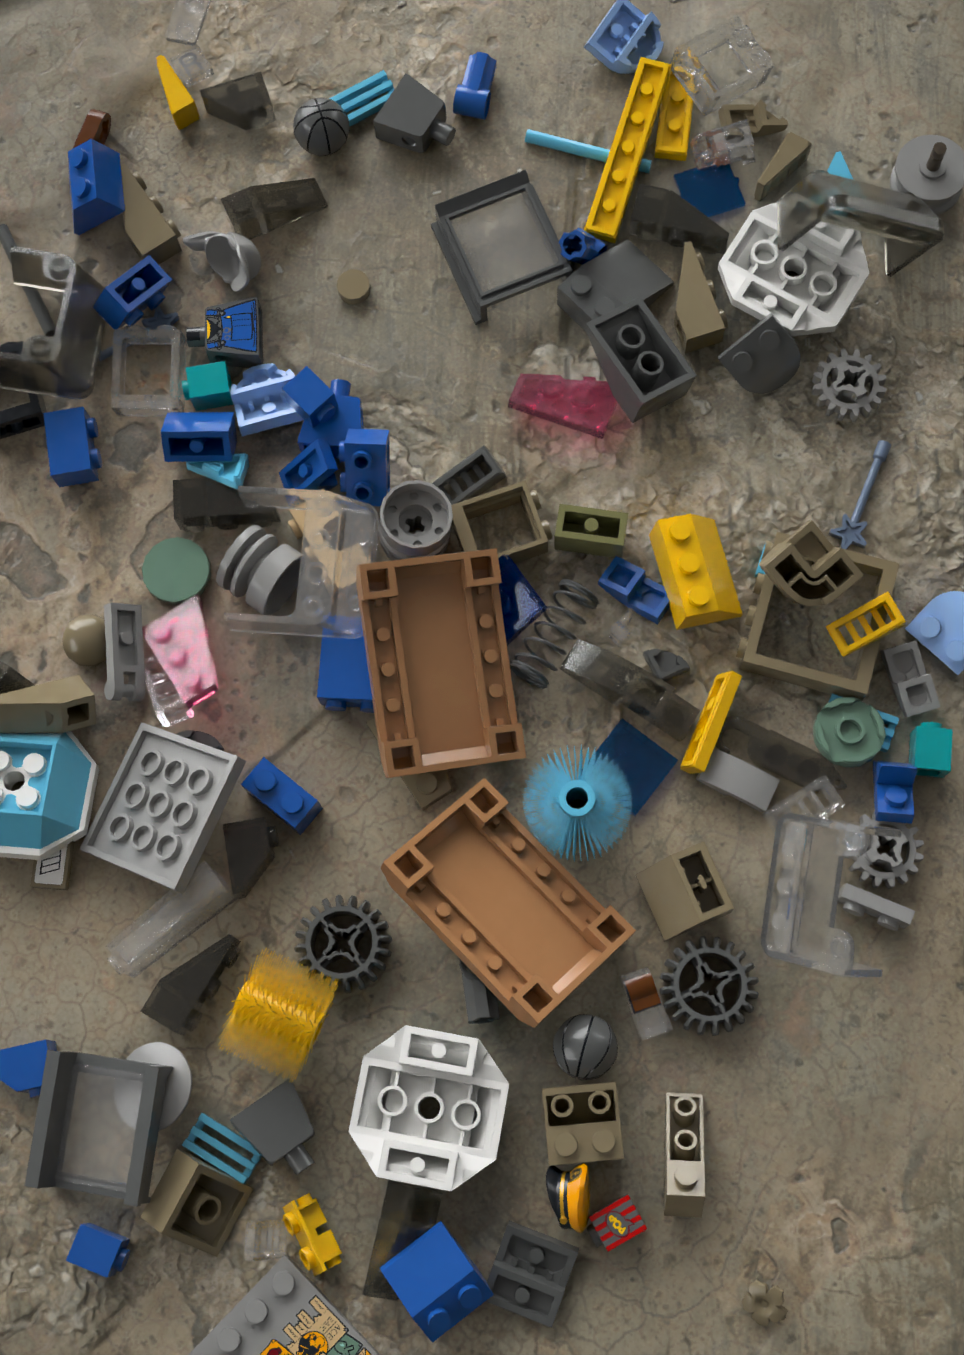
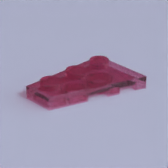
[508,373,618,439]
[142,594,219,709]

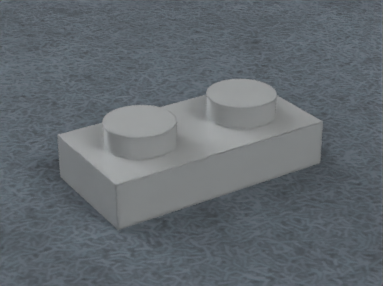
[836,883,915,931]

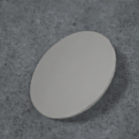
[115,1042,192,1131]

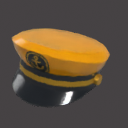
[546,1163,590,1233]

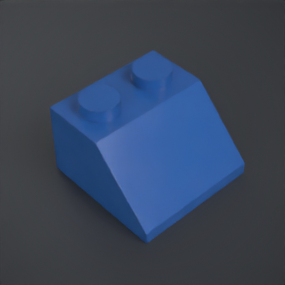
[68,139,125,235]
[380,1221,494,1343]

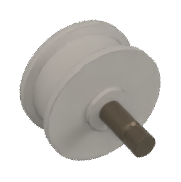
[890,135,964,217]

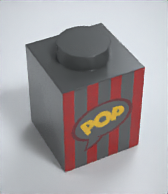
[586,1194,647,1252]

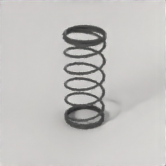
[510,579,599,689]

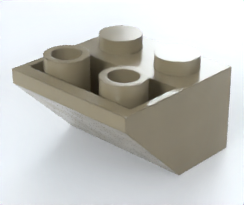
[635,841,734,942]
[542,1082,624,1166]

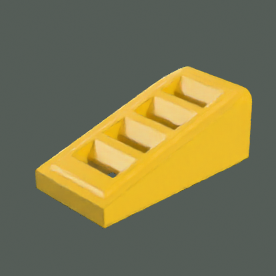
[156,55,200,130]
[825,591,906,658]

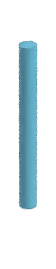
[525,129,652,174]

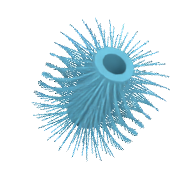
[522,744,632,862]

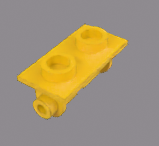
[282,1193,342,1276]

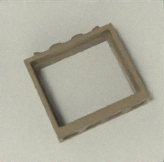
[736,531,900,702]

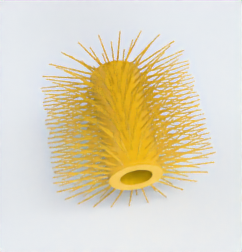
[218,949,338,1082]

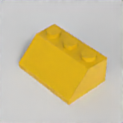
[649,513,743,630]

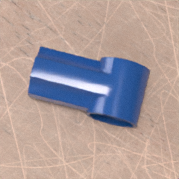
[453,52,497,120]
[558,228,607,265]

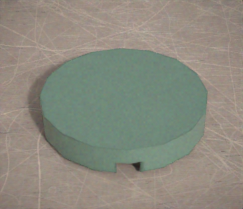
[142,537,211,606]
[812,697,886,768]

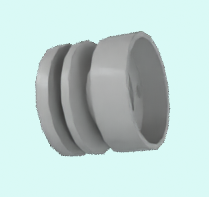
[379,480,453,560]
[216,525,307,617]

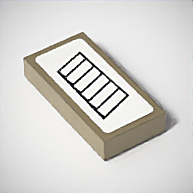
[30,841,75,890]

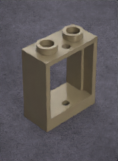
[451,480,553,568]

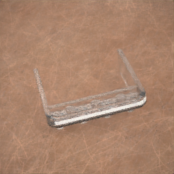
[223,486,380,639]

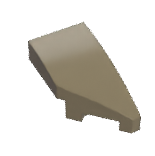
[718,100,788,140]

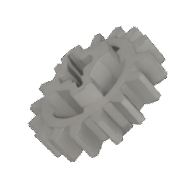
[811,348,887,422]
[843,811,924,889]

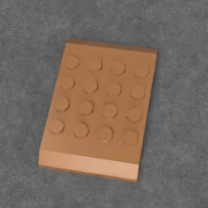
[356,548,526,778]
[381,778,636,1028]

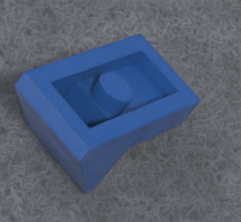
[279,439,338,502]
[873,760,917,824]

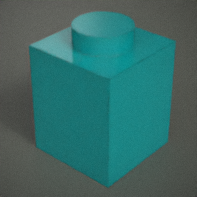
[182,361,234,411]
[908,722,953,778]

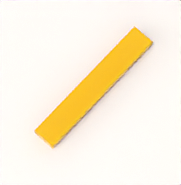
[584,57,672,243]

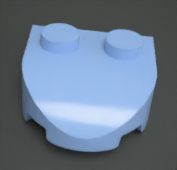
[584,0,664,74]
[230,363,304,436]
[905,591,964,675]

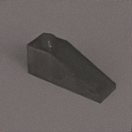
[221,178,328,240]

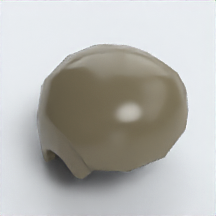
[62,614,106,666]

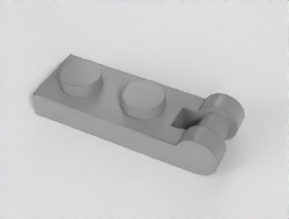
[104,603,145,702]

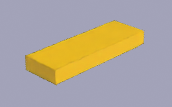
[654,67,697,161]
[680,671,742,774]

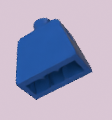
[297,379,364,458]

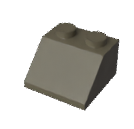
[140,1149,253,1257]

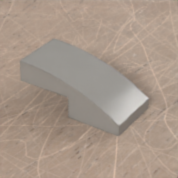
[880,640,940,717]
[696,748,780,812]

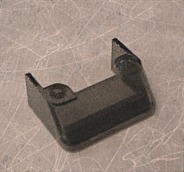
[777,170,945,277]
[0,246,107,400]

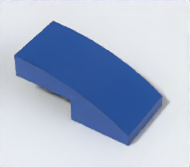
[598,556,670,625]

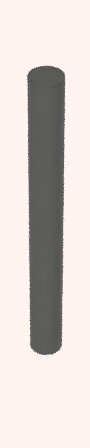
[0,224,58,337]

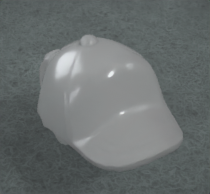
[182,231,261,292]

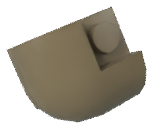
[759,520,864,607]

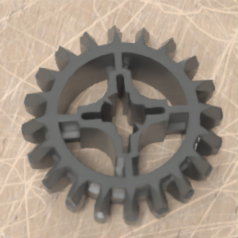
[294,895,392,993]
[659,936,759,1036]

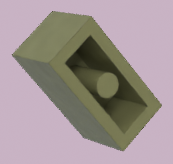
[554,504,628,558]

